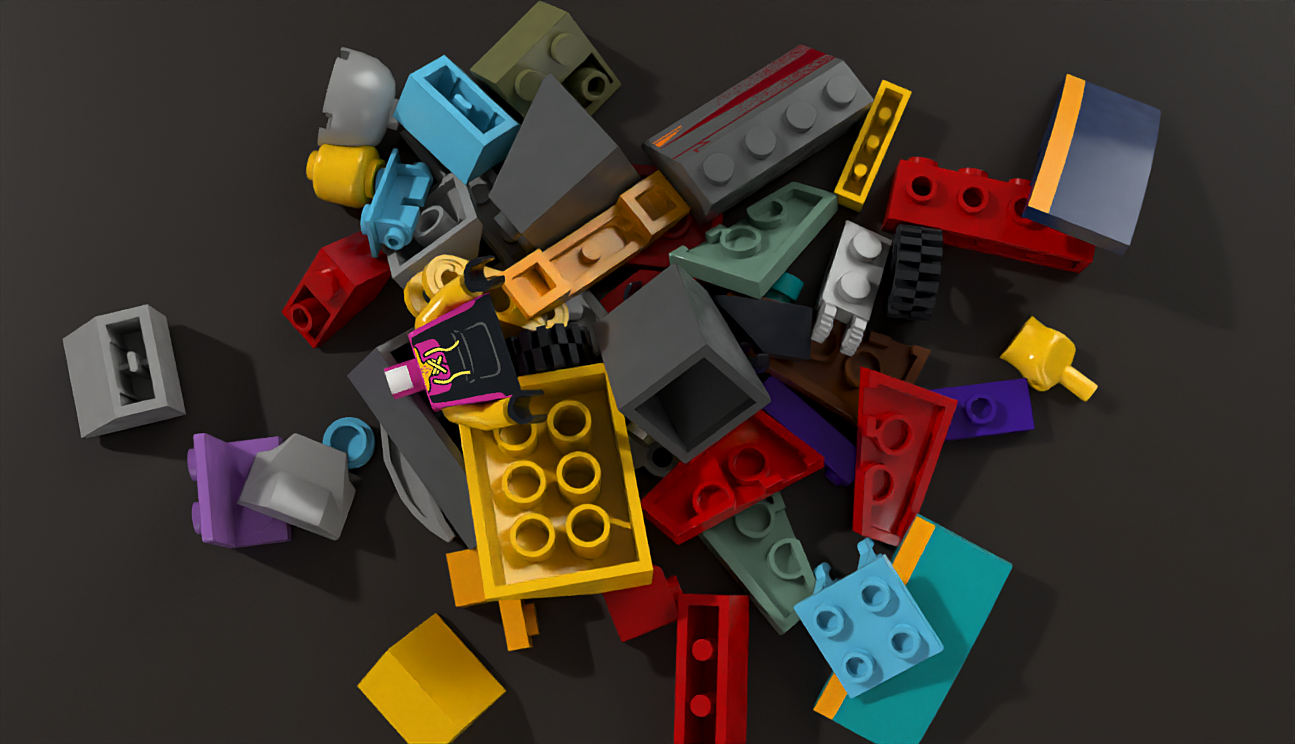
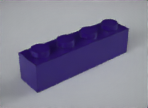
[761,376,856,488]

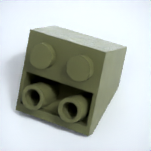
[470,0,622,125]

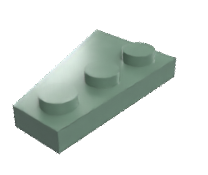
[669,181,838,299]
[698,491,816,635]

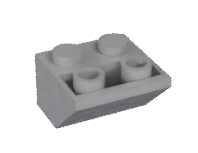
[63,304,186,439]

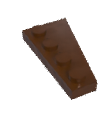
[721,289,931,427]

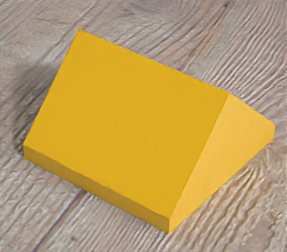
[357,613,507,744]

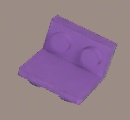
[187,433,292,549]

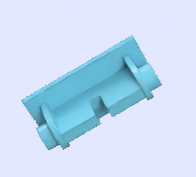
[360,148,433,258]

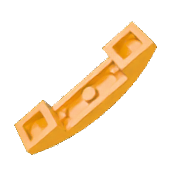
[497,170,691,321]

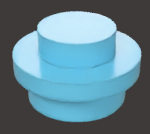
[323,417,376,469]

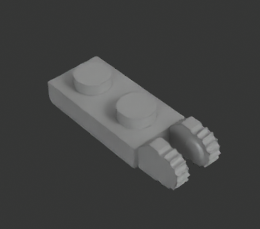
[811,220,892,357]

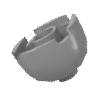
[318,47,399,147]

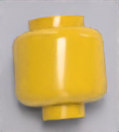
[306,144,386,208]

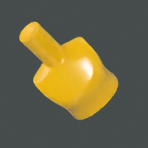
[1000,315,1098,402]

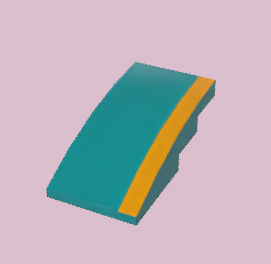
[813,513,1012,744]

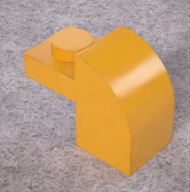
[446,548,540,651]

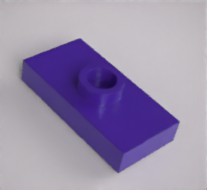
[930,378,1035,442]

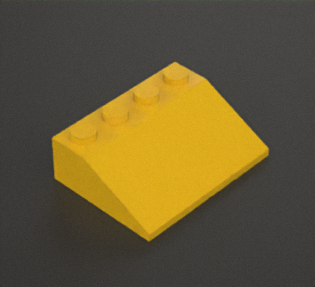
[459,362,653,602]

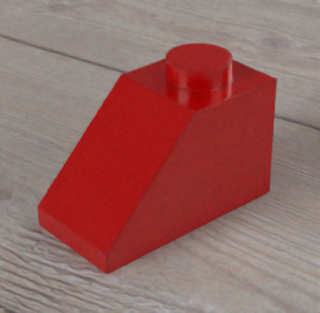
[602,564,683,643]

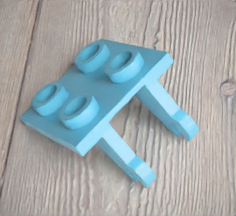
[793,537,944,699]

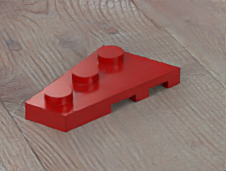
[852,366,958,547]

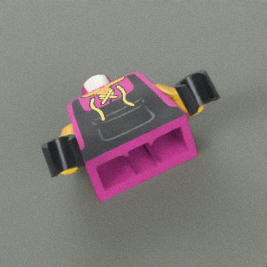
[384,255,547,431]

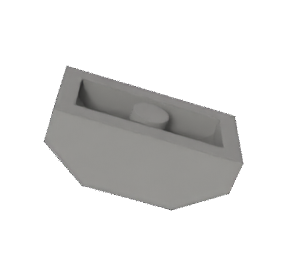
[236,433,356,541]

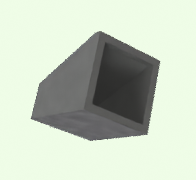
[488,73,642,254]
[593,262,772,464]

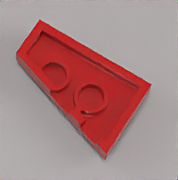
[640,410,825,545]

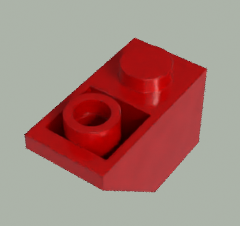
[282,231,391,349]

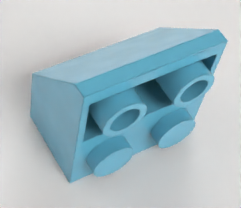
[393,55,521,185]

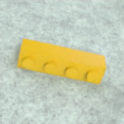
[834,80,912,213]

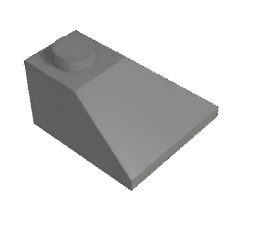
[384,172,483,303]

